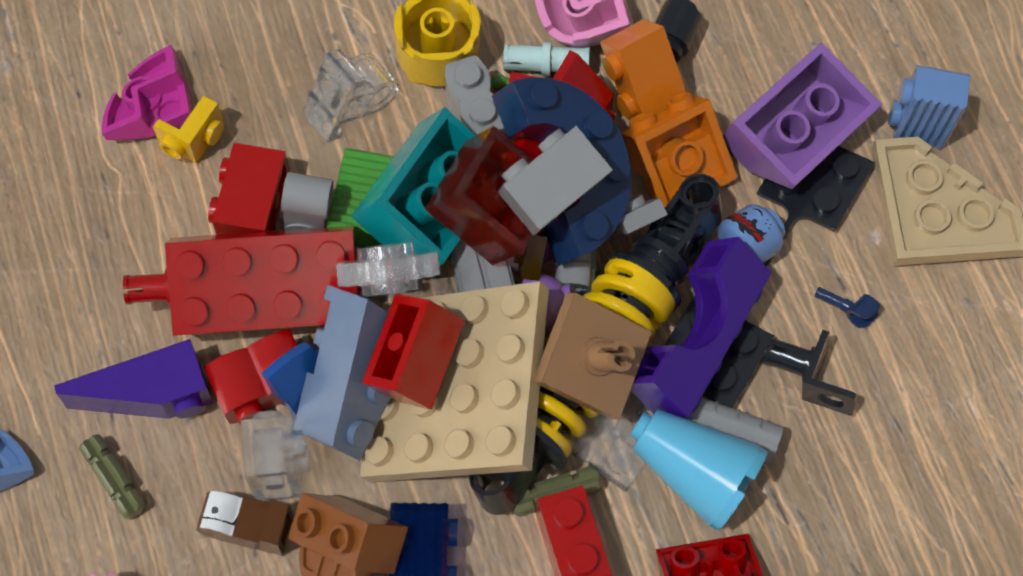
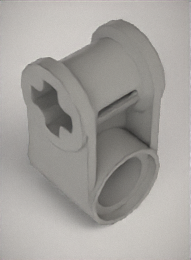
[281,172,334,230]

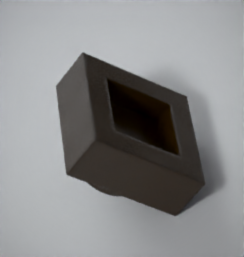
[513,228,548,280]

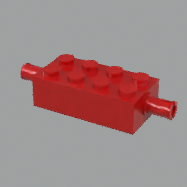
[123,225,404,336]

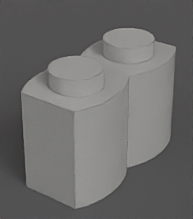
[445,55,505,154]

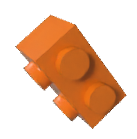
[600,19,686,119]

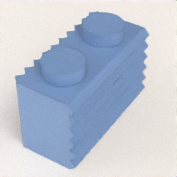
[888,65,970,151]

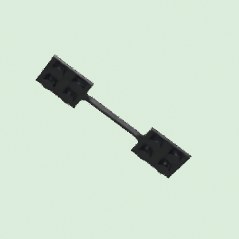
[664,146,875,408]

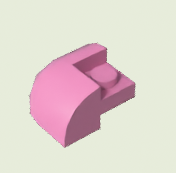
[535,0,634,48]

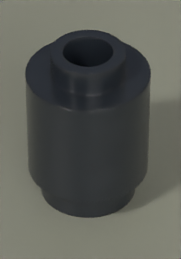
[655,0,702,63]

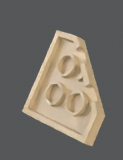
[871,137,1023,266]

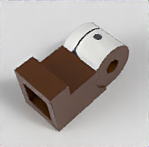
[196,491,294,556]

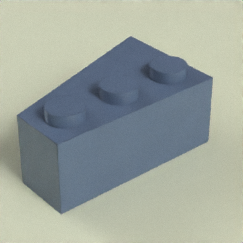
[293,285,391,461]

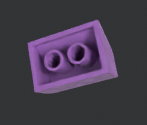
[723,42,882,189]

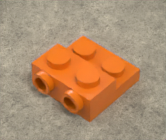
[621,92,738,208]

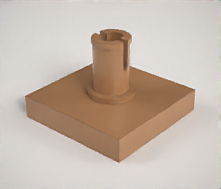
[534,293,652,420]

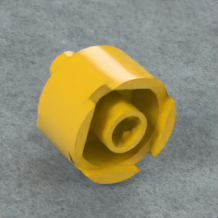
[394,0,480,86]

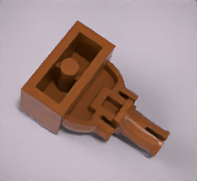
[288,492,408,576]

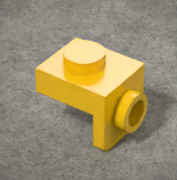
[153,96,224,164]

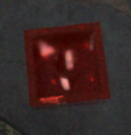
[425,125,533,266]

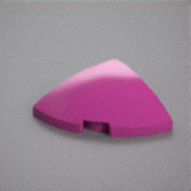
[102,45,194,140]

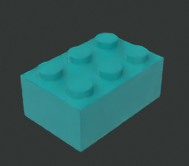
[351,107,506,276]

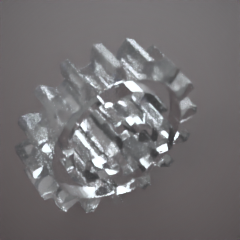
[336,242,440,296]

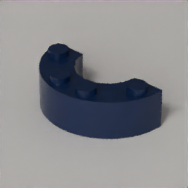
[492,77,631,266]

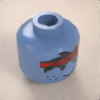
[718,204,785,263]

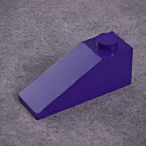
[54,339,213,419]

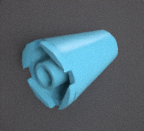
[629,409,768,530]

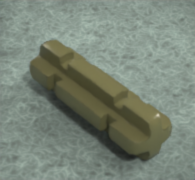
[79,434,146,520]
[513,466,601,517]

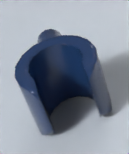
[814,287,880,328]

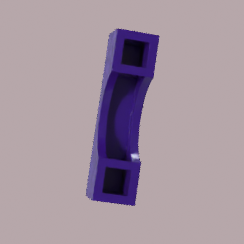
[631,237,772,418]

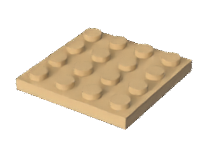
[360,281,549,482]

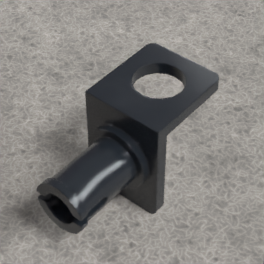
[763,330,856,416]

